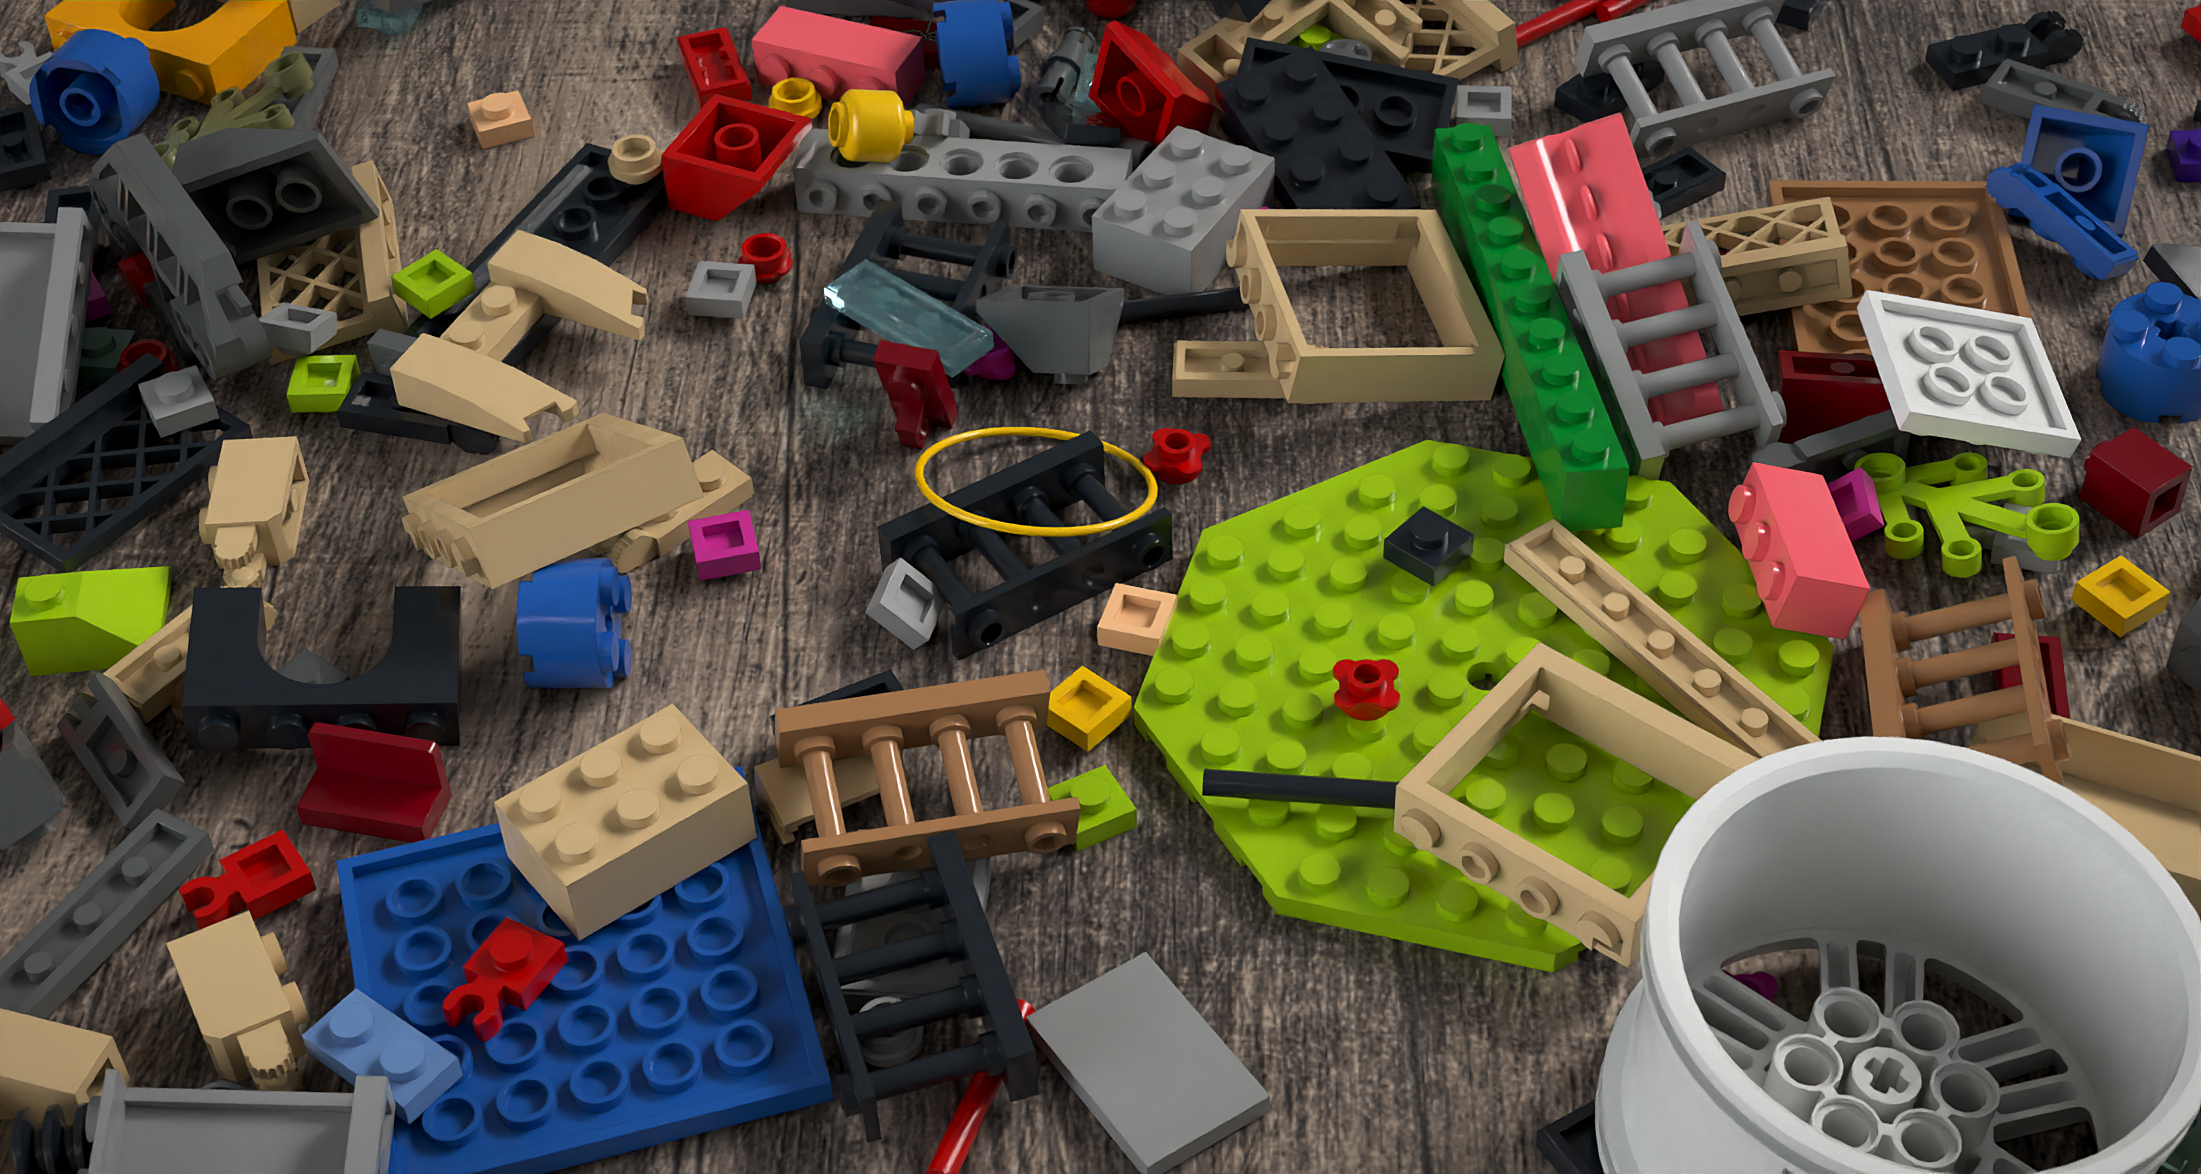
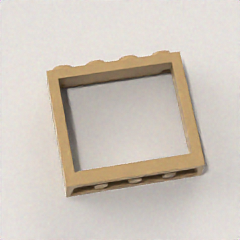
[1226,209,1505,403]
[402,413,704,589]
[1394,642,1759,968]

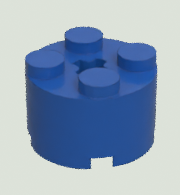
[932,0,1021,110]
[29,29,159,155]
[2096,282,2201,423]
[517,558,632,689]

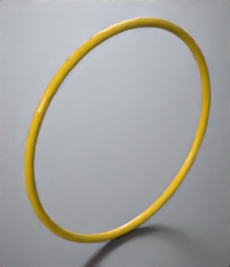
[914,427,1158,537]

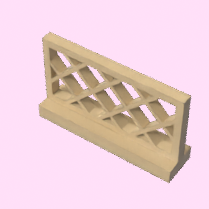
[1323,0,1519,81]
[257,160,409,365]
[1661,196,1853,316]

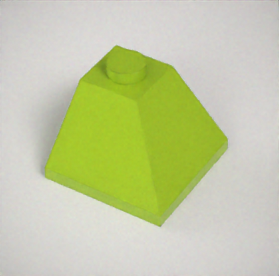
[10,566,173,677]

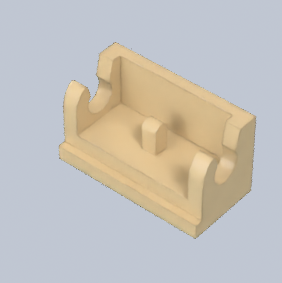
[754,755,910,846]

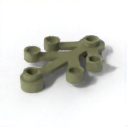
[153,51,314,172]

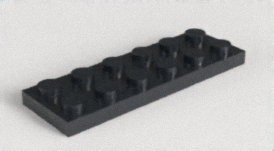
[403,143,668,368]

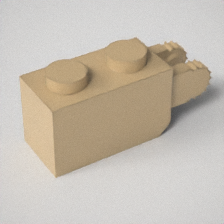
[199,436,309,587]
[166,911,310,1092]

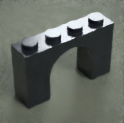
[182,586,463,751]

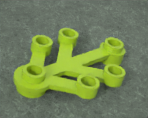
[1854,452,2079,578]

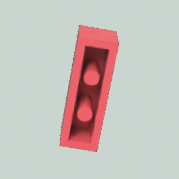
[752,6,926,109]
[1728,462,1870,640]

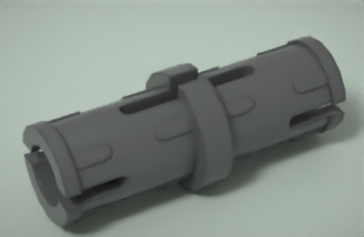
[1033,26,1096,110]

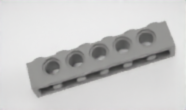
[792,128,1133,232]

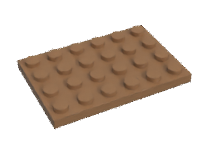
[1766,180,2032,355]

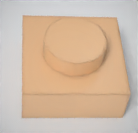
[467,90,534,149]
[1097,583,1177,656]

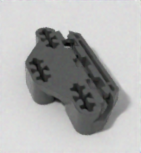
[88,133,272,381]

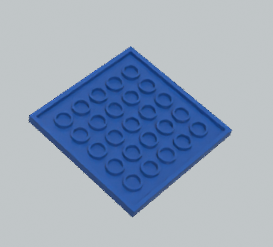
[336,766,834,1174]

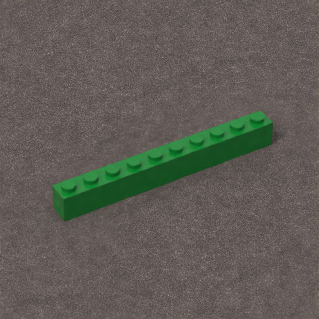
[1431,123,1630,532]

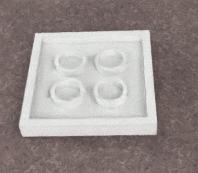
[1857,290,2081,458]

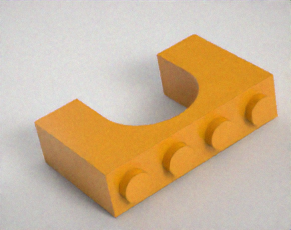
[44,0,297,106]

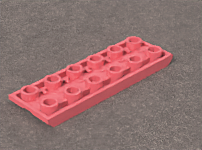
[1508,113,1724,426]

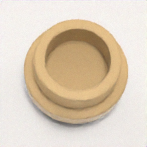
[608,134,663,185]

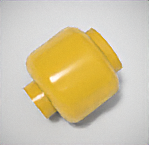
[828,89,914,162]

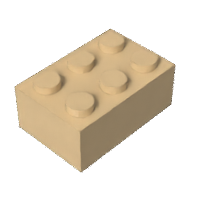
[494,704,757,941]

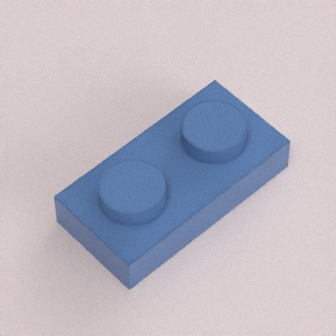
[302,989,463,1125]

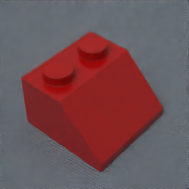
[1088,20,1215,149]
[661,94,812,221]

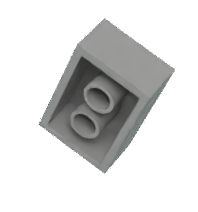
[1092,126,1275,296]

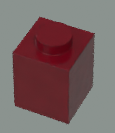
[2079,427,2193,539]

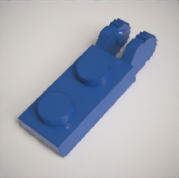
[1985,162,2139,281]

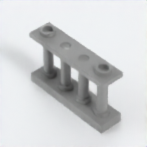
[1574,0,1835,158]
[1554,220,1787,480]

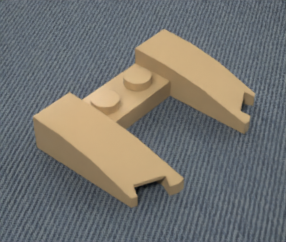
[1177,0,1423,112]
[390,230,648,443]

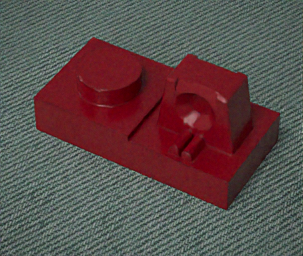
[873,340,959,450]

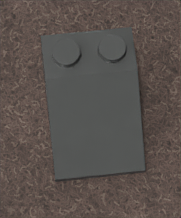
[172,128,380,266]

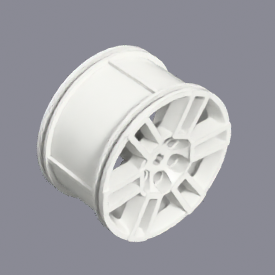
[1595,737,2201,1174]

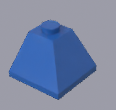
[2008,104,2150,237]

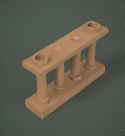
[1859,556,2072,787]
[775,669,1081,887]

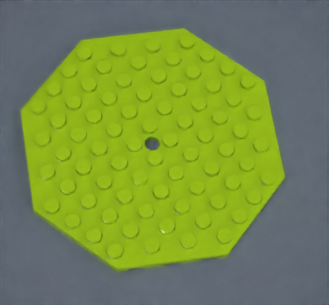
[1134,440,1835,972]

